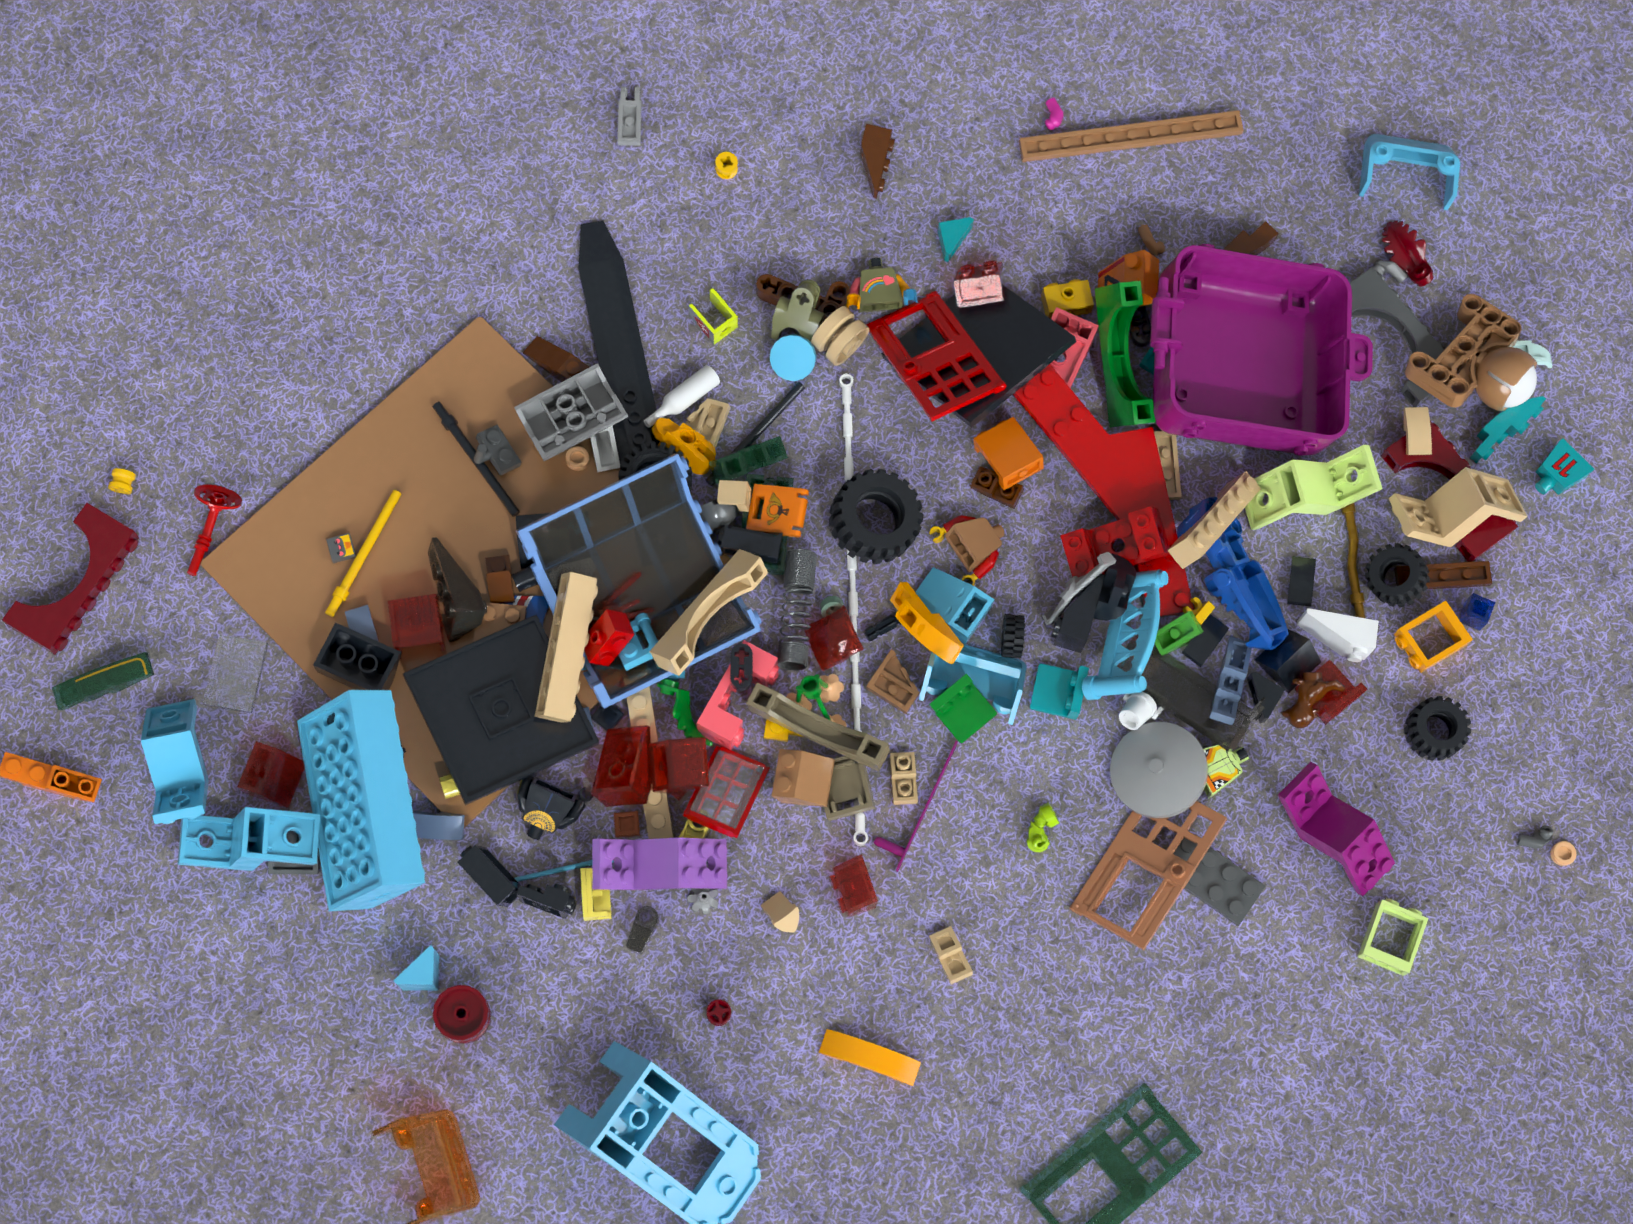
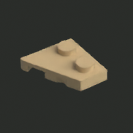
[685,398,731,448]

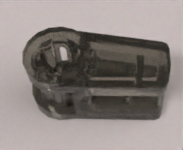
[626,906,659,955]

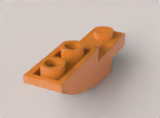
[0,752,102,803]

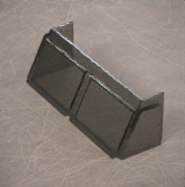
[1117,634,1265,751]

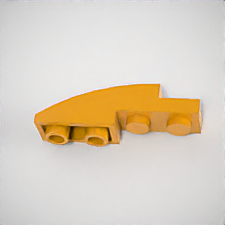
[890,582,964,664]

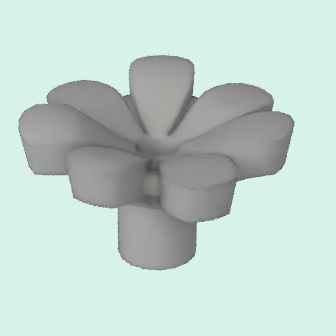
[687,888,719,915]

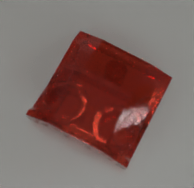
[804,605,864,671]

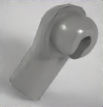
[1373,261,1407,283]

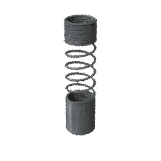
[777,548,817,671]

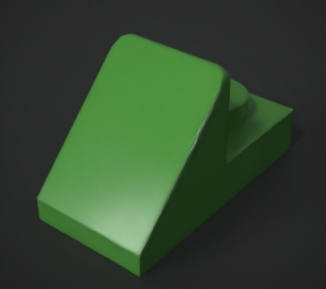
[1155,611,1204,656]

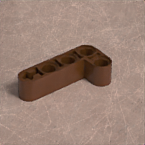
[756,274,850,322]

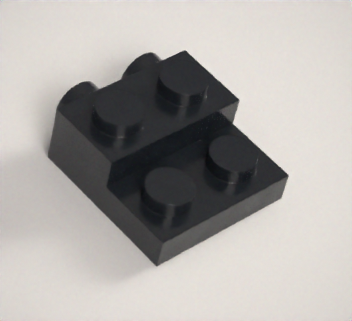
[516,883,577,919]

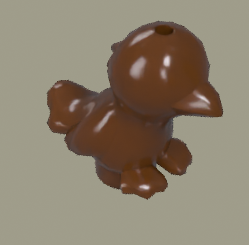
[1281,672,1345,729]

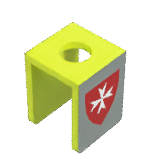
[688,288,738,345]

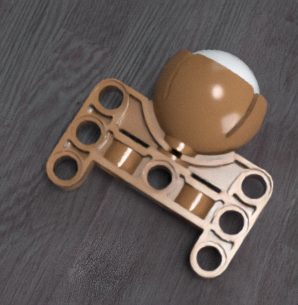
[1405,294,1537,411]

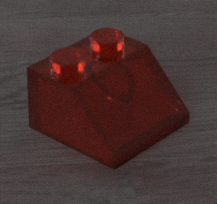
[829,854,878,918]

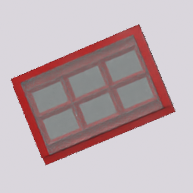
[683,746,770,838]

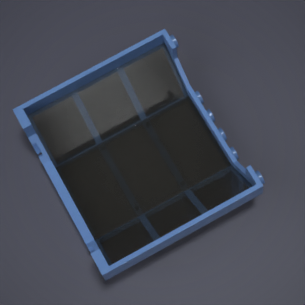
[516,454,762,708]

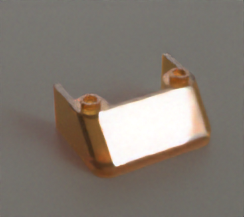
[372,1109,480,1224]

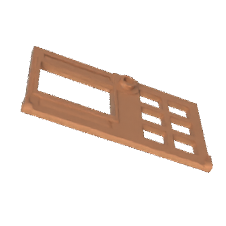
[1069,801,1227,950]

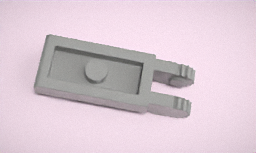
[618,86,642,146]

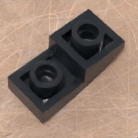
[1287,556,1316,607]
[1182,614,1229,667]

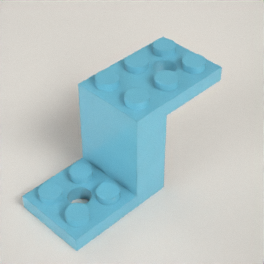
[141,699,209,824]
[178,807,320,871]

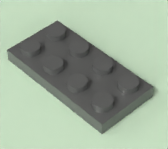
[1173,838,1266,926]

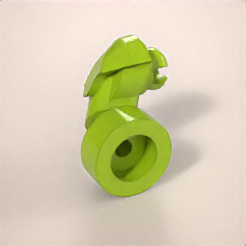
[1026,802,1060,852]

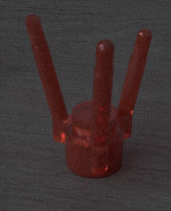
[598,572,654,619]

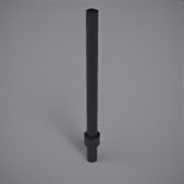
[706,382,805,486]
[432,401,520,517]

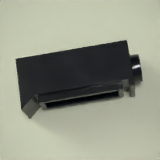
[717,524,783,564]

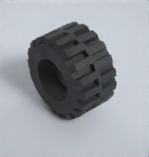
[1365,543,1430,607]
[1404,696,1471,761]

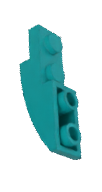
[1470,396,1546,464]

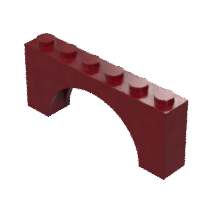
[1381,421,1518,562]
[2,503,139,655]

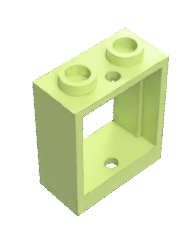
[1357,898,1428,976]

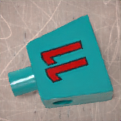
[1535,438,1594,495]

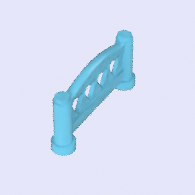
[1082,569,1168,700]

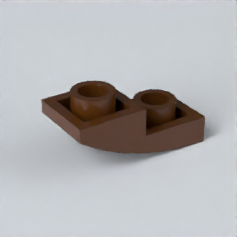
[970,466,1024,509]

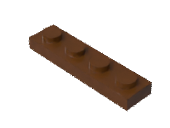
[1394,561,1492,590]

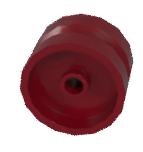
[433,985,492,1044]

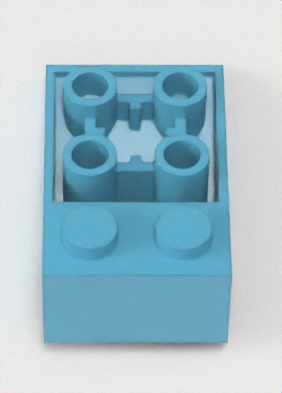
[916,567,995,645]

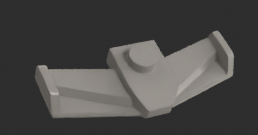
[1043,552,1116,625]

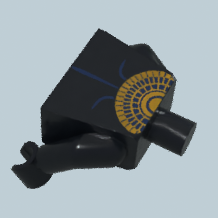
[516,772,594,840]

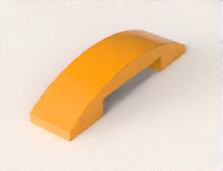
[819,1029,921,1086]

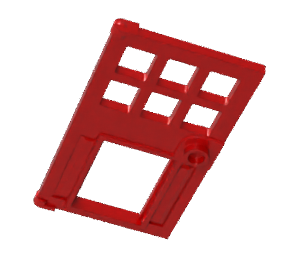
[866,291,1007,421]

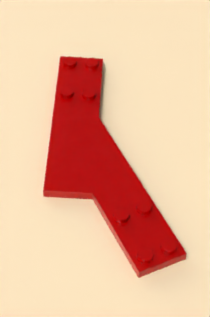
[1013,364,1194,617]

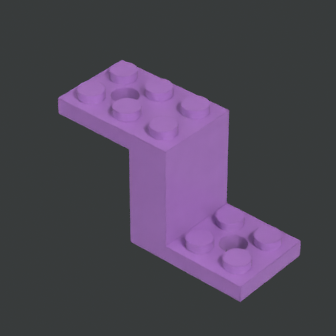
[592,837,728,890]

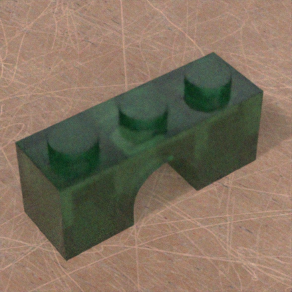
[709,436,788,484]

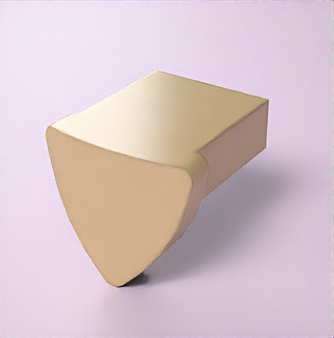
[760,891,799,933]

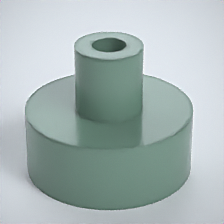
[820,596,845,621]

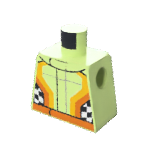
[1203,743,1249,798]

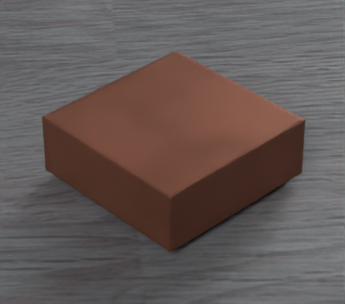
[614,811,640,838]

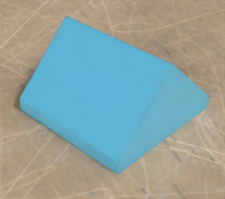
[393,945,440,990]

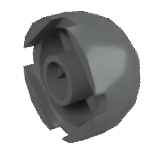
[699,499,737,535]

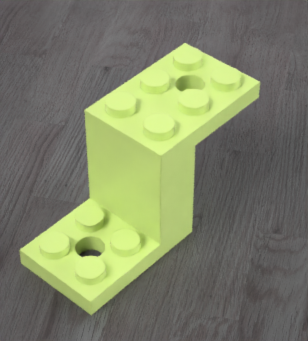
[1245,445,1383,530]

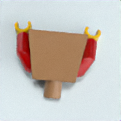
[929,515,1005,586]

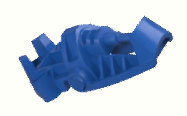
[1177,496,1289,650]

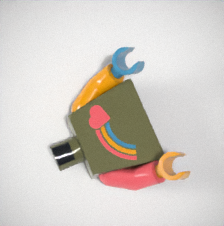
[846,258,918,313]

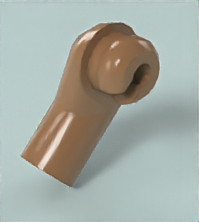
[1138,225,1165,256]

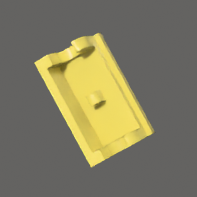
[580,868,612,921]

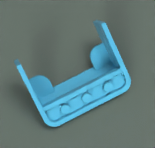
[1359,134,1460,210]
[919,644,1027,725]

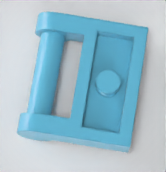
[619,613,658,671]

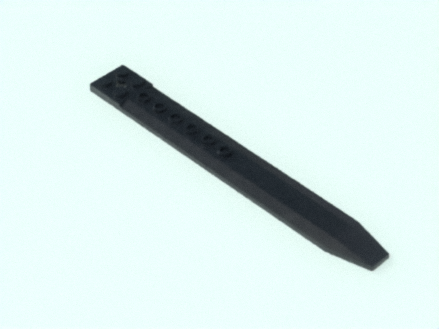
[578,221,689,566]

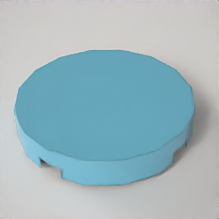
[770,334,817,381]

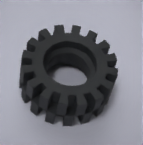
[1001,614,1025,658]

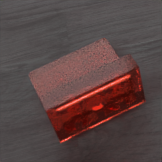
[953,260,1004,308]
[1295,660,1368,725]

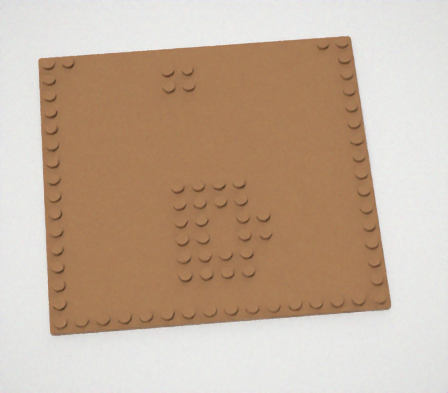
[201,317,730,828]

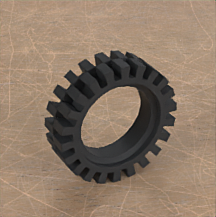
[618,441,693,518]

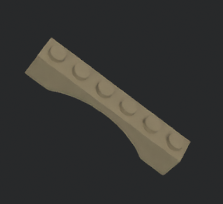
[746,683,890,772]

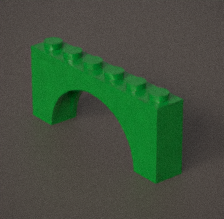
[1095,281,1155,428]

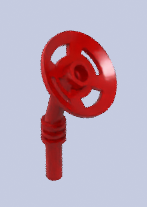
[187,484,242,576]

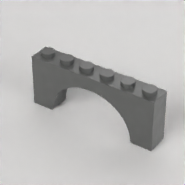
[1350,267,1460,407]

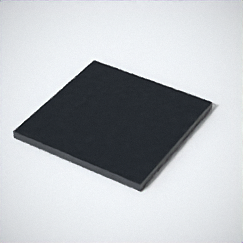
[881,271,1076,428]
[403,614,600,806]

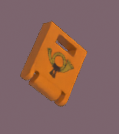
[746,484,809,537]

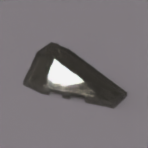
[428,537,487,642]

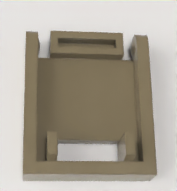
[824,756,876,821]

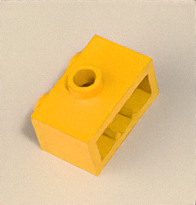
[1041,279,1094,319]

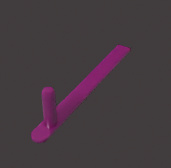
[874,741,958,872]

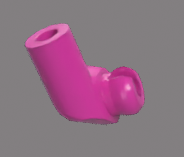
[1045,97,1064,130]

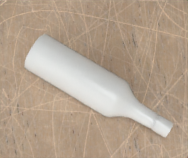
[644,365,720,428]

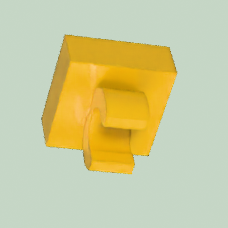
[1182,597,1215,625]

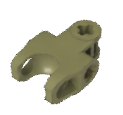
[771,279,825,342]

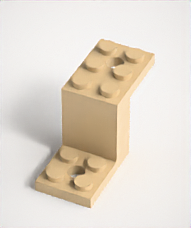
[1388,467,1528,547]

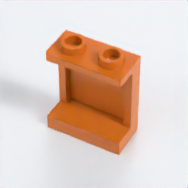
[974,416,1044,490]

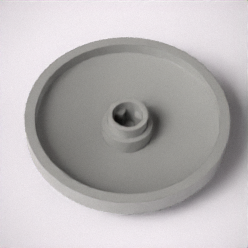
[1110,722,1208,818]

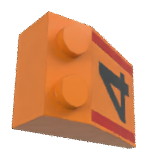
[1098,250,1159,307]

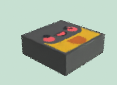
[326,533,356,564]

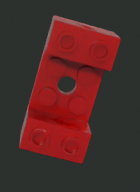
[1060,506,1170,578]

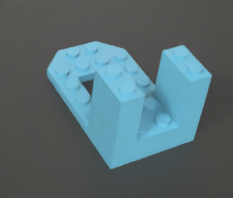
[554,1041,761,1224]

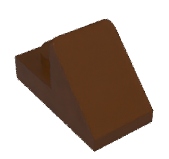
[485,555,515,604]

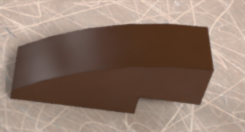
[1223,221,1279,255]

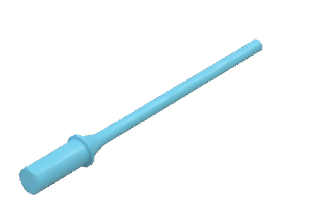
[515,860,614,882]

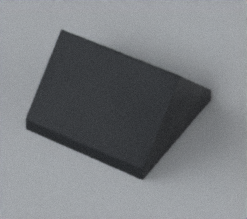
[1254,629,1321,694]

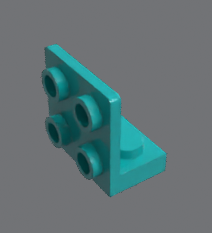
[1030,663,1089,720]

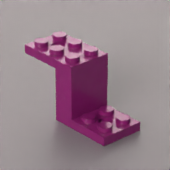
[1278,761,1395,897]

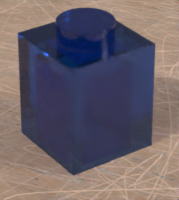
[1459,593,1496,631]

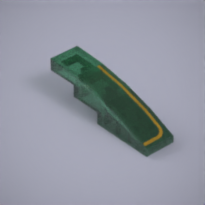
[52,652,154,710]

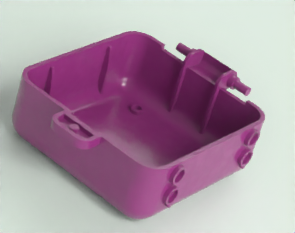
[1150,244,1373,456]

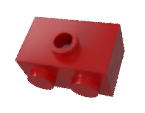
[584,609,635,667]

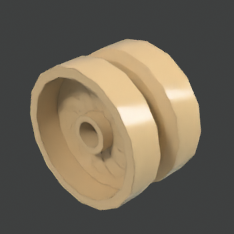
[811,306,869,366]

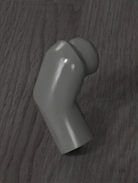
[1517,825,1553,849]

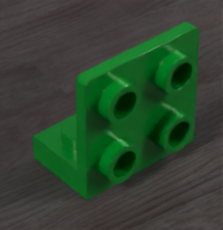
[929,673,997,744]

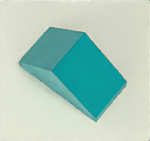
[937,217,974,262]

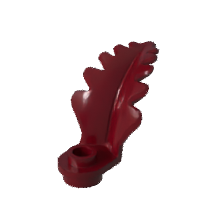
[1382,220,1434,287]

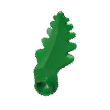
[657,678,713,746]

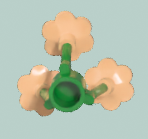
[787,674,847,727]

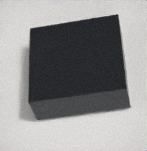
[591,704,625,733]

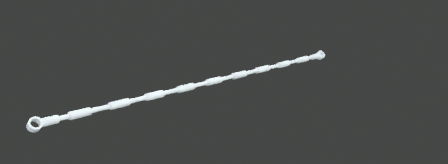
[839,374,868,846]

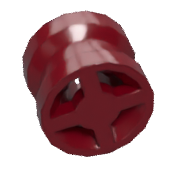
[707,999,731,1026]

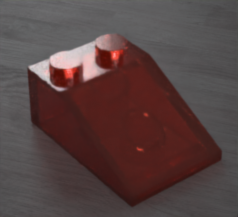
[591,725,652,807]

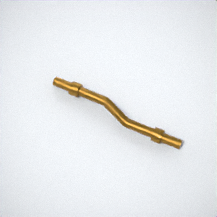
[1341,503,1366,619]

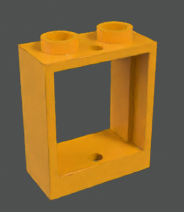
[1394,601,1473,673]

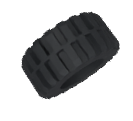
[829,469,923,564]

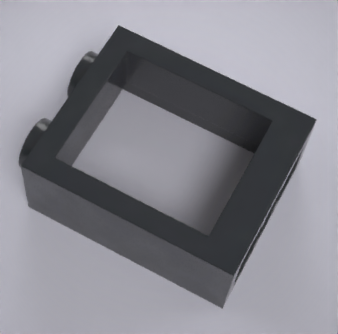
[457,845,521,907]

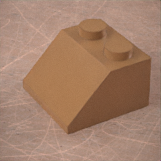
[772,749,835,807]

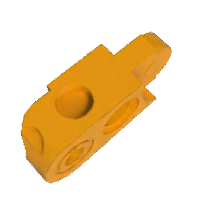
[652,418,716,475]

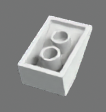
[1297,608,1379,662]

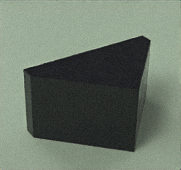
[1247,672,1285,724]

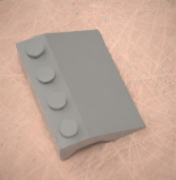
[514,363,628,461]

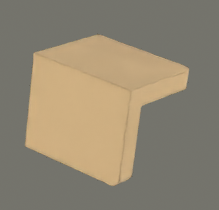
[717,480,752,512]

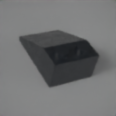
[1051,574,1105,653]

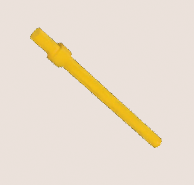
[325,490,402,617]

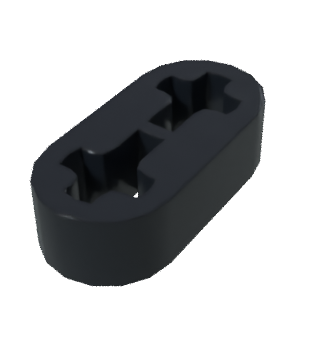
[730,643,753,691]

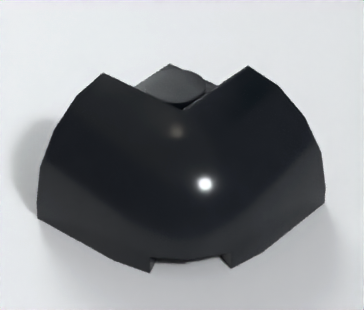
[1093,553,1136,621]

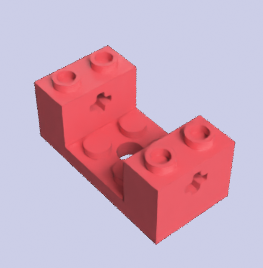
[1016,307,1099,400]
[697,640,780,750]

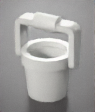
[1119,686,1167,730]

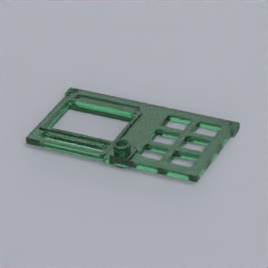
[1019,1083,1203,1224]

